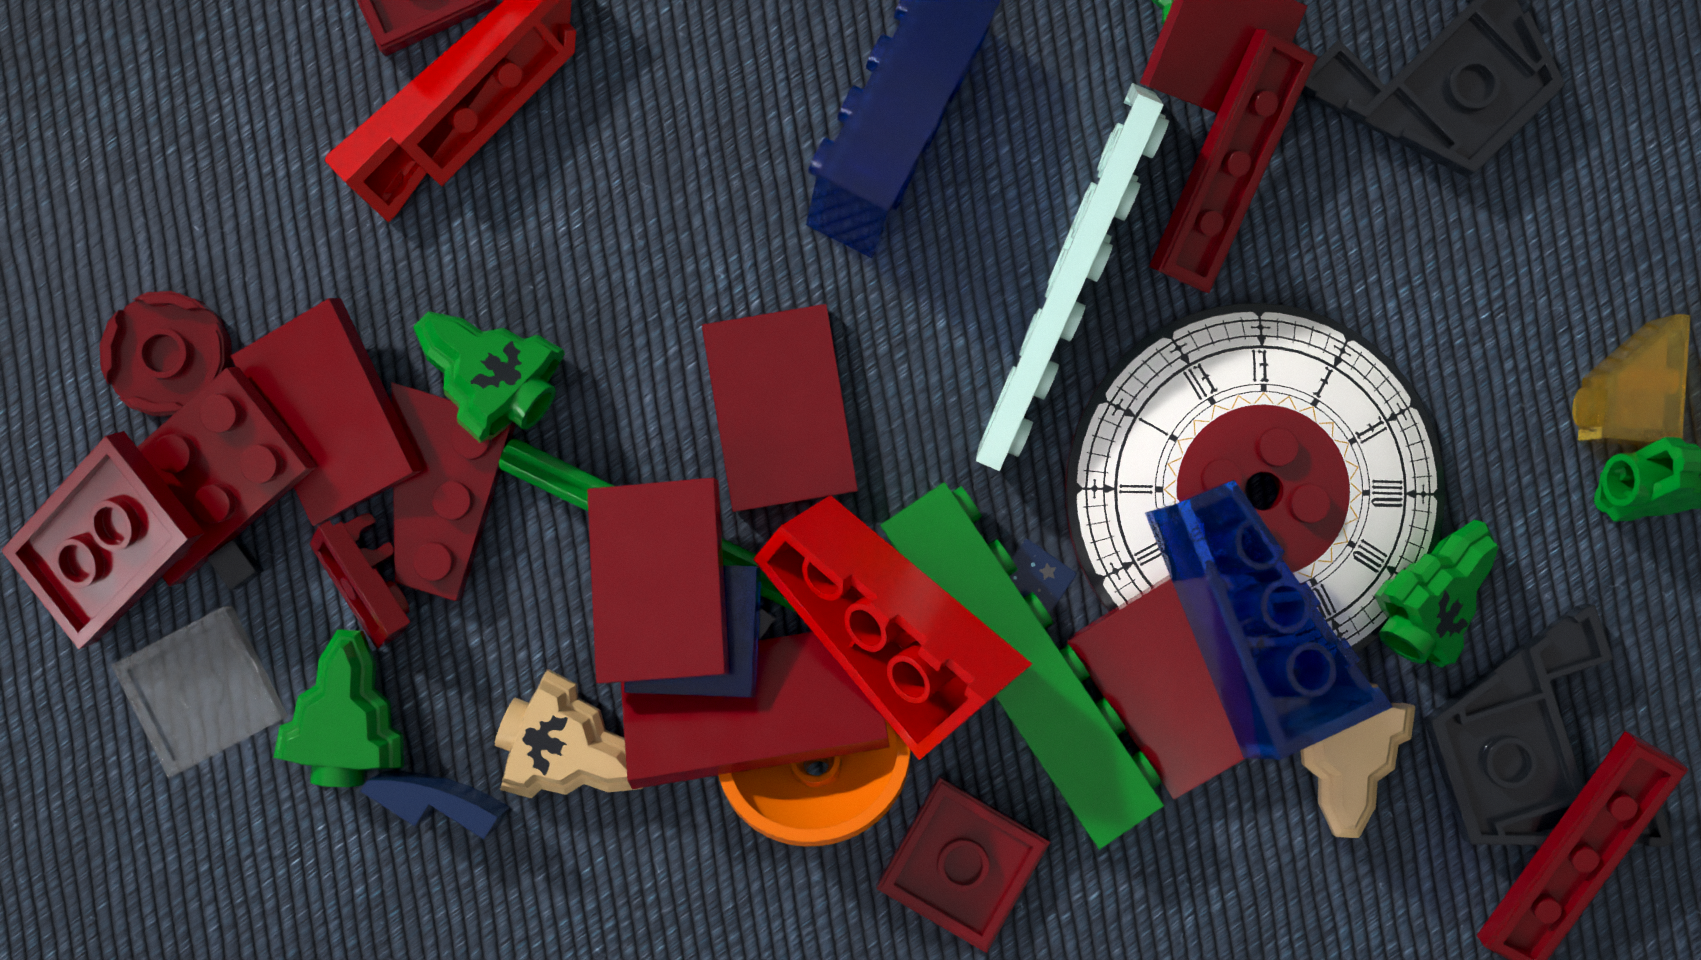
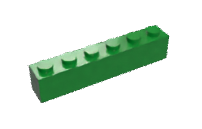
[879,482,1164,850]

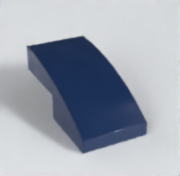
[360,771,510,839]

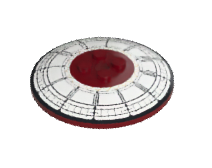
[1065,303,1445,682]

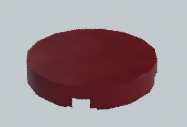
[99,291,232,417]

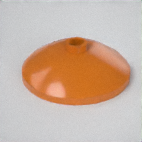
[718,721,911,846]

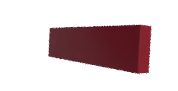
[1148,29,1318,294]
[1477,730,1689,960]

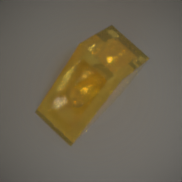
[1572,314,1691,446]

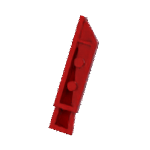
[325,0,576,223]

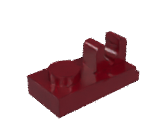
[309,513,411,650]

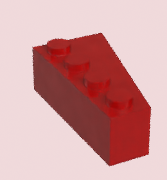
[753,495,1032,760]

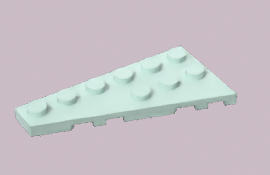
[976,83,1169,471]

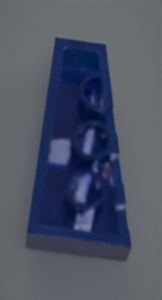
[806,0,1001,258]
[1145,480,1393,760]

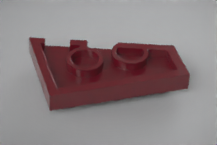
[391,382,516,601]

